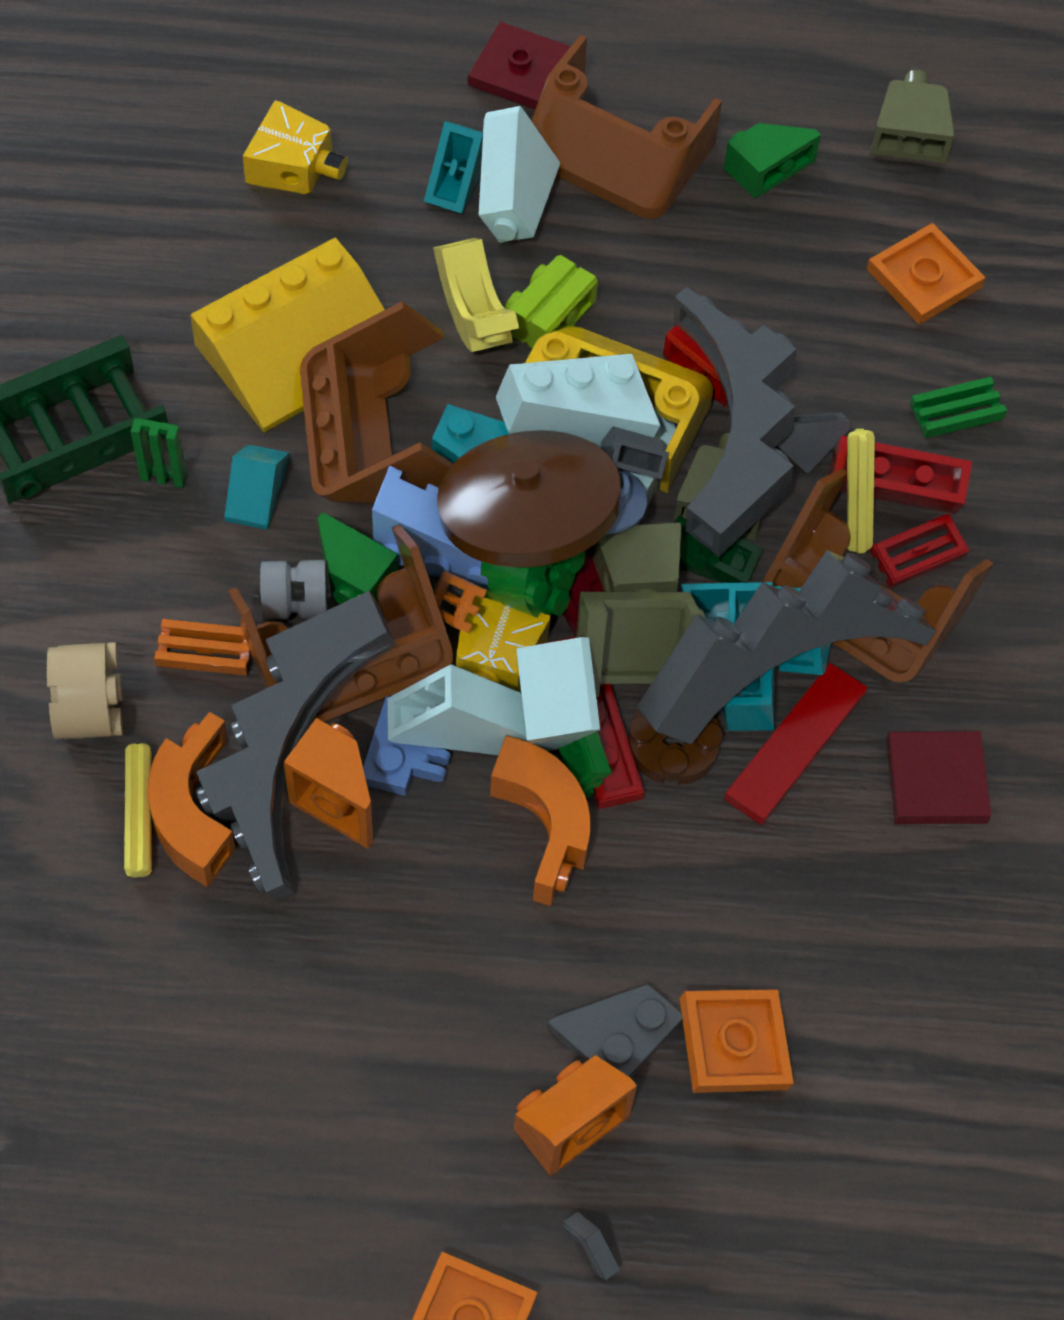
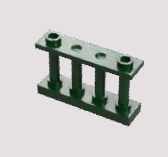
[0,335,168,504]

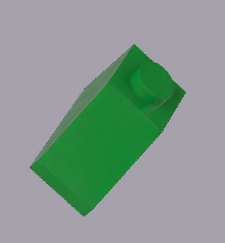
[723,123,821,199]
[317,512,398,604]

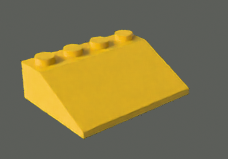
[190,237,385,433]

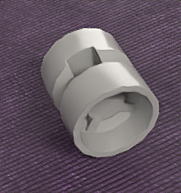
[260,560,328,620]

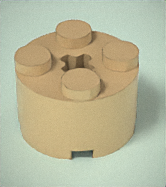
[47,642,123,740]

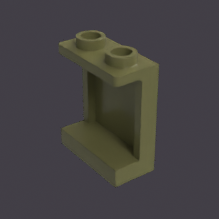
[576,592,705,697]

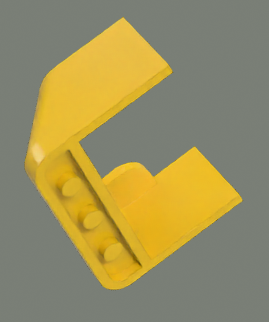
[525,326,713,493]

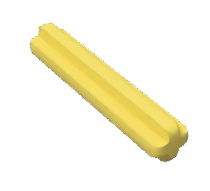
[847,428,875,554]
[124,743,152,878]

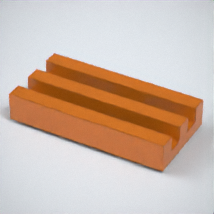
[434,570,487,633]
[154,619,251,676]

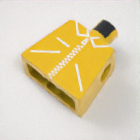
[243,100,348,194]
[456,596,551,692]

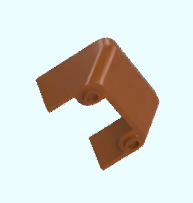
[531,34,722,219]
[300,301,453,504]
[764,469,994,682]
[228,524,453,727]

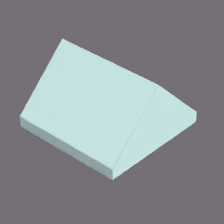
[516,637,600,751]

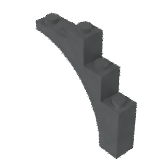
[674,286,797,557]
[637,550,937,744]
[196,591,396,901]

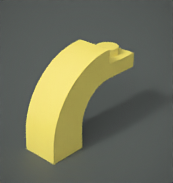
[433,238,519,352]

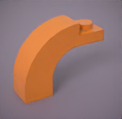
[148,712,236,887]
[490,735,590,906]

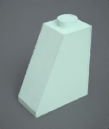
[479,106,560,243]
[387,664,530,755]

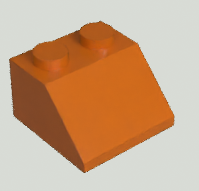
[284,718,373,849]
[514,1055,637,1177]

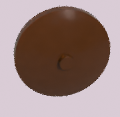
[437,430,622,567]

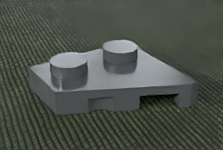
[547,984,683,1078]

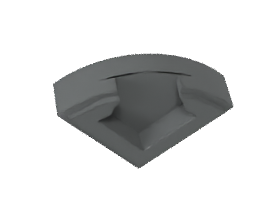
[563,1212,620,1280]

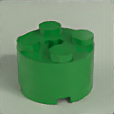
[480,551,585,618]

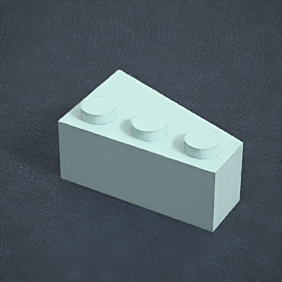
[496,354,660,448]

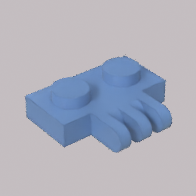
[363,696,451,796]

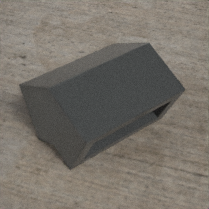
[601,426,669,480]

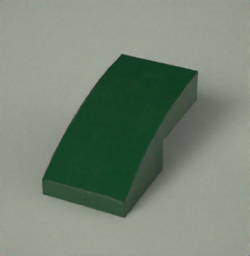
[674,515,763,583]

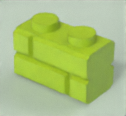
[505,255,598,349]

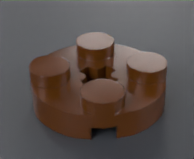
[628,709,723,785]

